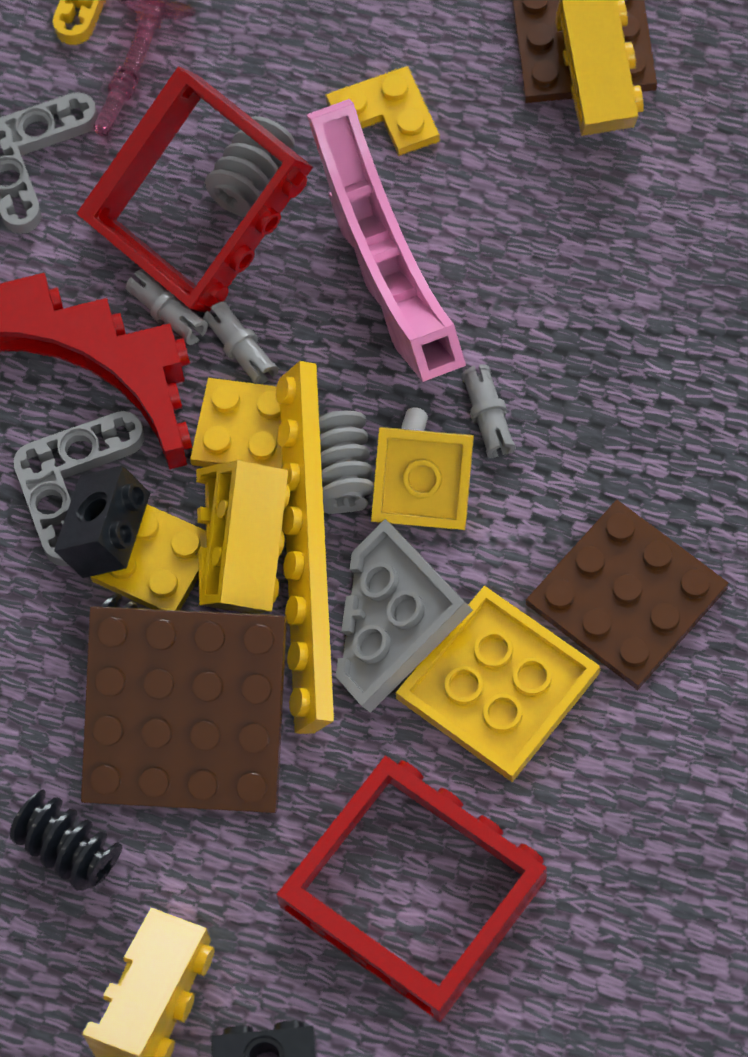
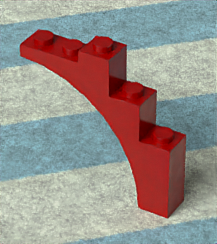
[0,272,193,469]

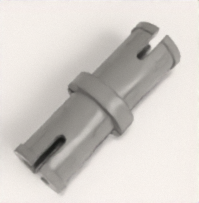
[126,269,208,345]
[203,302,279,384]
[461,364,516,459]

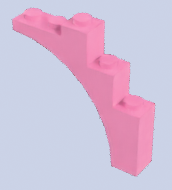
[307,99,466,382]

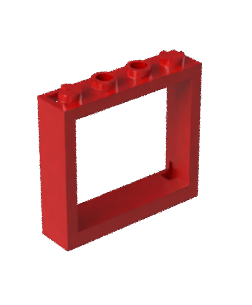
[76,66,313,313]
[276,755,547,1022]

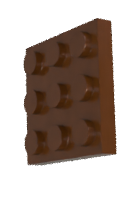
[512,0,657,104]
[526,500,729,691]

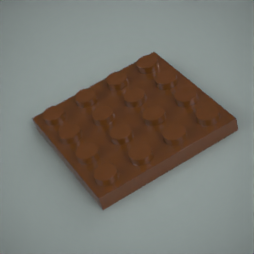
[81,606,287,813]

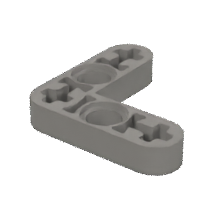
[0,92,98,234]
[13,411,145,566]

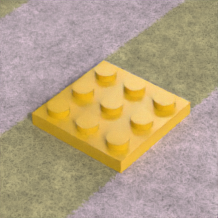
[396,586,600,782]

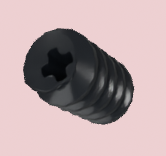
[10,789,123,891]

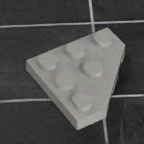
[336,519,473,713]

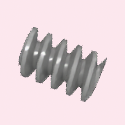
[205,116,295,217]
[319,411,374,514]

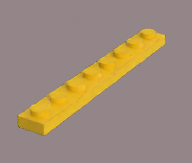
[276,361,334,734]

